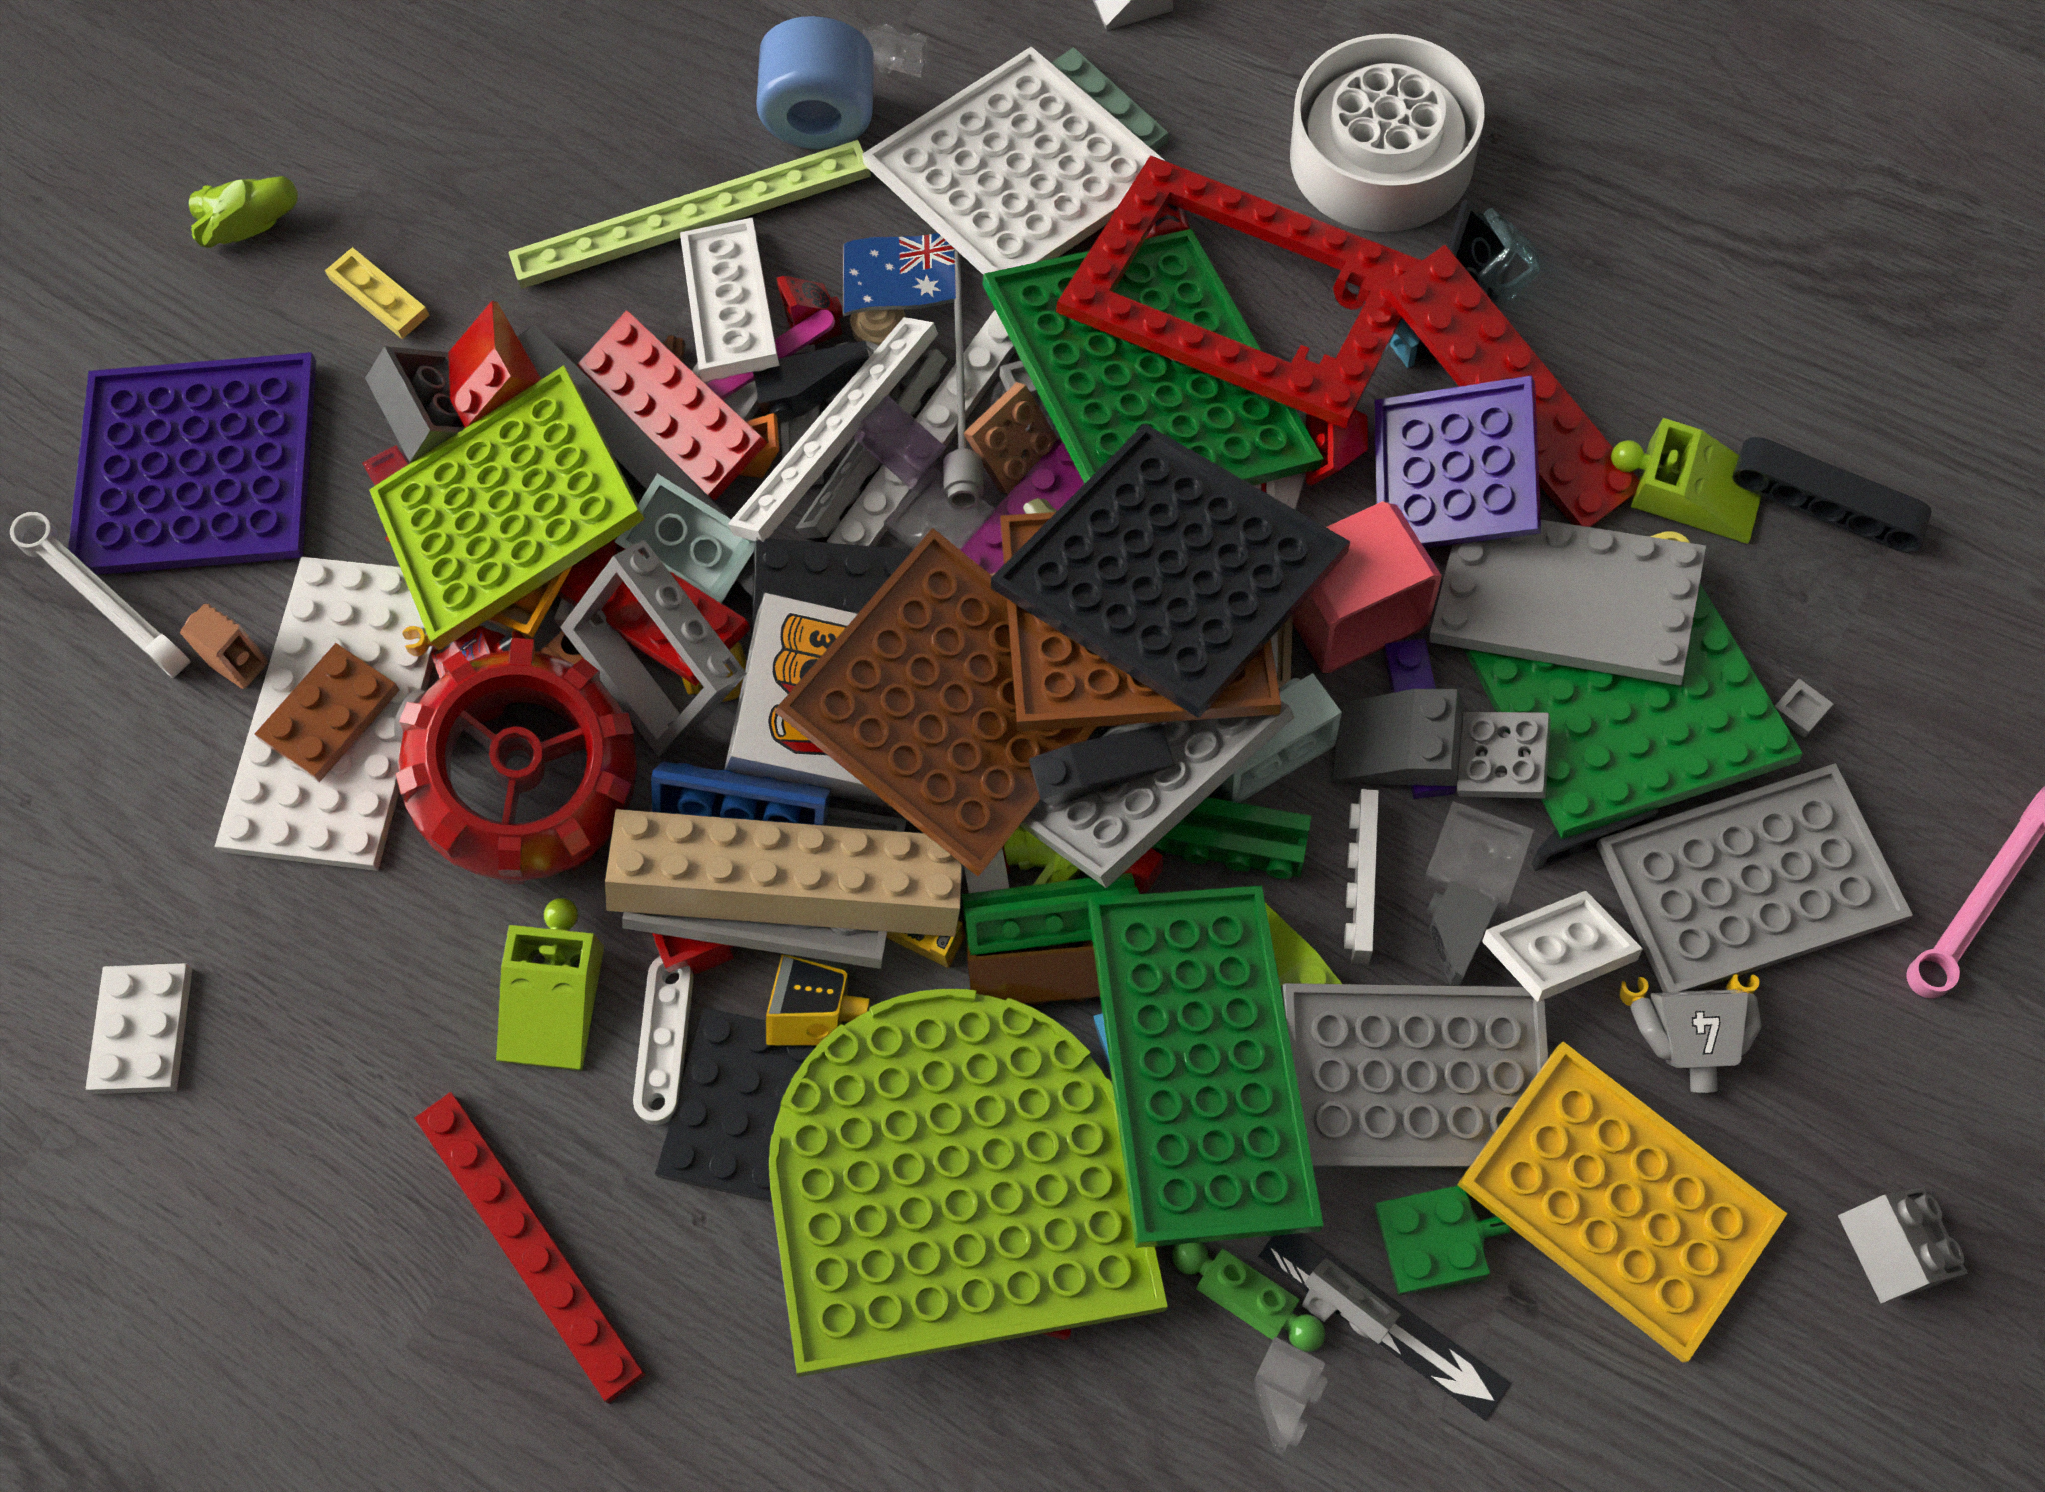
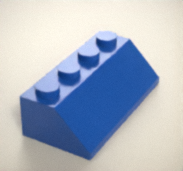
[651,761,831,826]

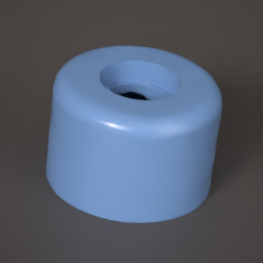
[756,16,875,149]

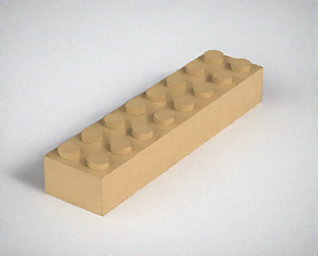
[605,809,961,937]

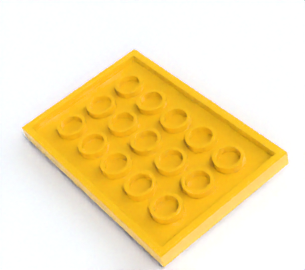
[1457,1041,1787,1362]

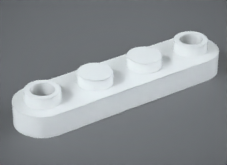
[633,956,694,1125]

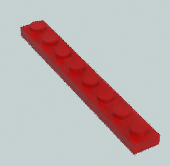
[414,1092,646,1404]

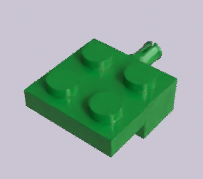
[1374,1185,1510,1296]

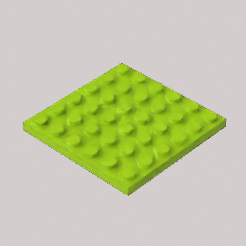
[369,365,645,650]

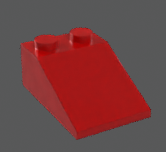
[448,300,541,428]

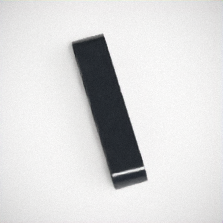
[1732,437,1932,552]

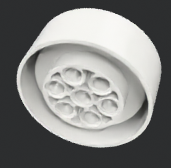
[1290,34,1484,232]

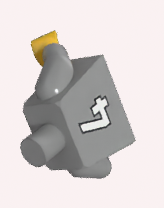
[1619,973,1762,1093]

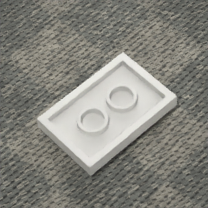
[1482,891,1643,1002]
[85,963,192,1094]

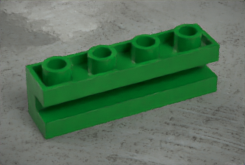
[1151,797,1311,879]
[962,873,1139,955]

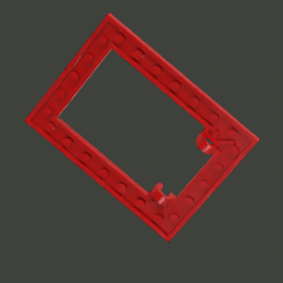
[1056,155,1422,429]

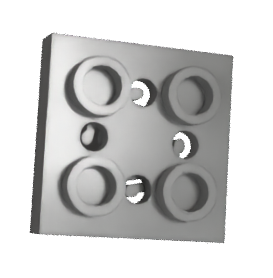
[1457,712,1551,798]

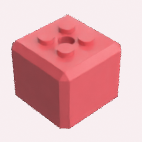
[1292,501,1442,673]

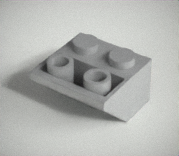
[1838,1187,1968,1303]

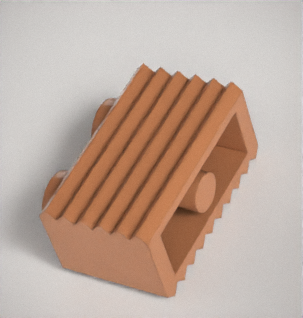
[180,604,268,689]

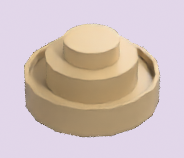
[850,309,905,346]

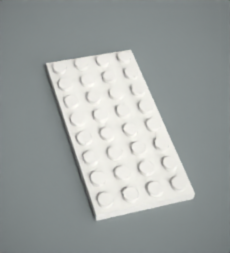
[215,557,436,871]

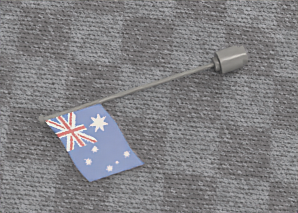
[843,233,984,509]

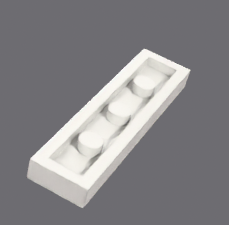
[1344,789,1378,965]

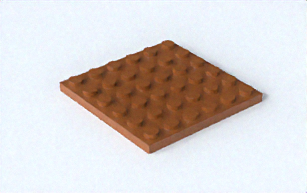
[1000,512,1281,732]
[775,528,1097,877]

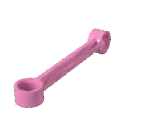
[1907,786,2045,999]

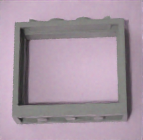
[560,539,747,757]

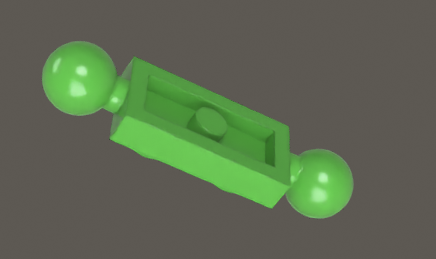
[1172,1242,1325,1352]

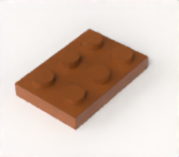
[254,643,400,783]

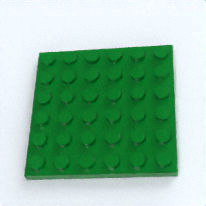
[1463,583,1803,839]

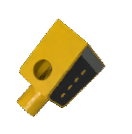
[766,954,870,1045]

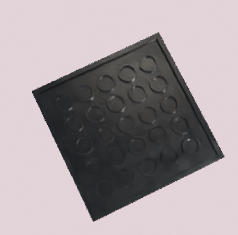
[991,423,1350,718]

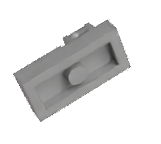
[1302,1257,1401,1344]

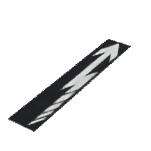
[1258,1233,1510,1421]

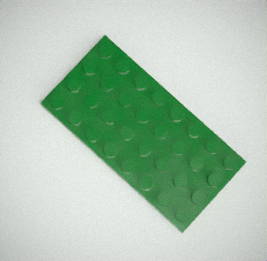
[1088,886,1324,1248]

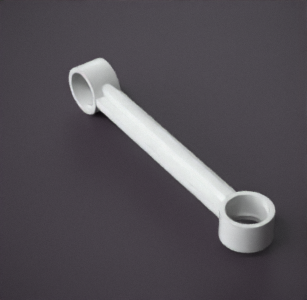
[10,512,191,678]

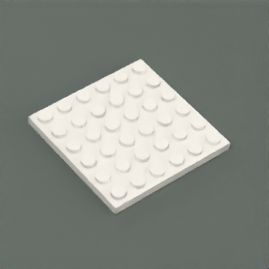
[862,47,1165,275]

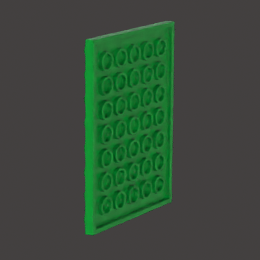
[982,229,1324,486]

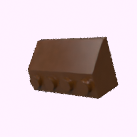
[968,940,1100,1006]

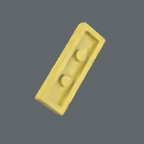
[325,247,430,339]

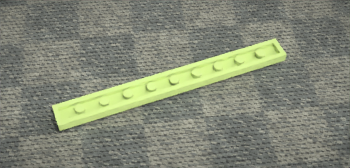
[509,140,871,289]

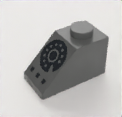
[1426,880,1499,986]

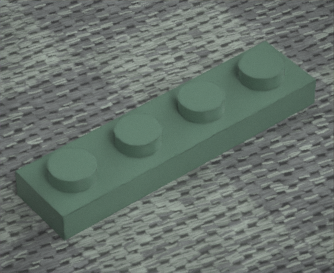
[1051,47,1168,152]

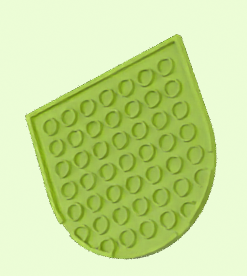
[769,989,1168,1377]

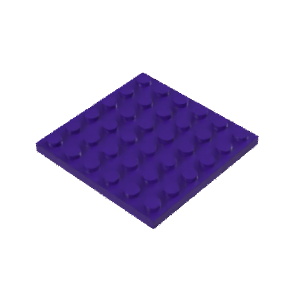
[68,352,317,575]

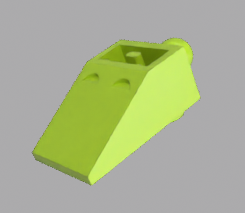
[1611,418,1761,544]
[496,898,604,1071]

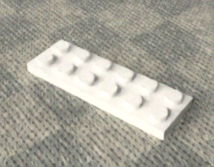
[680,218,779,382]

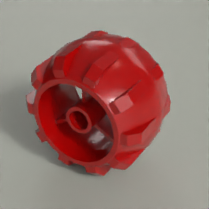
[395,638,637,884]

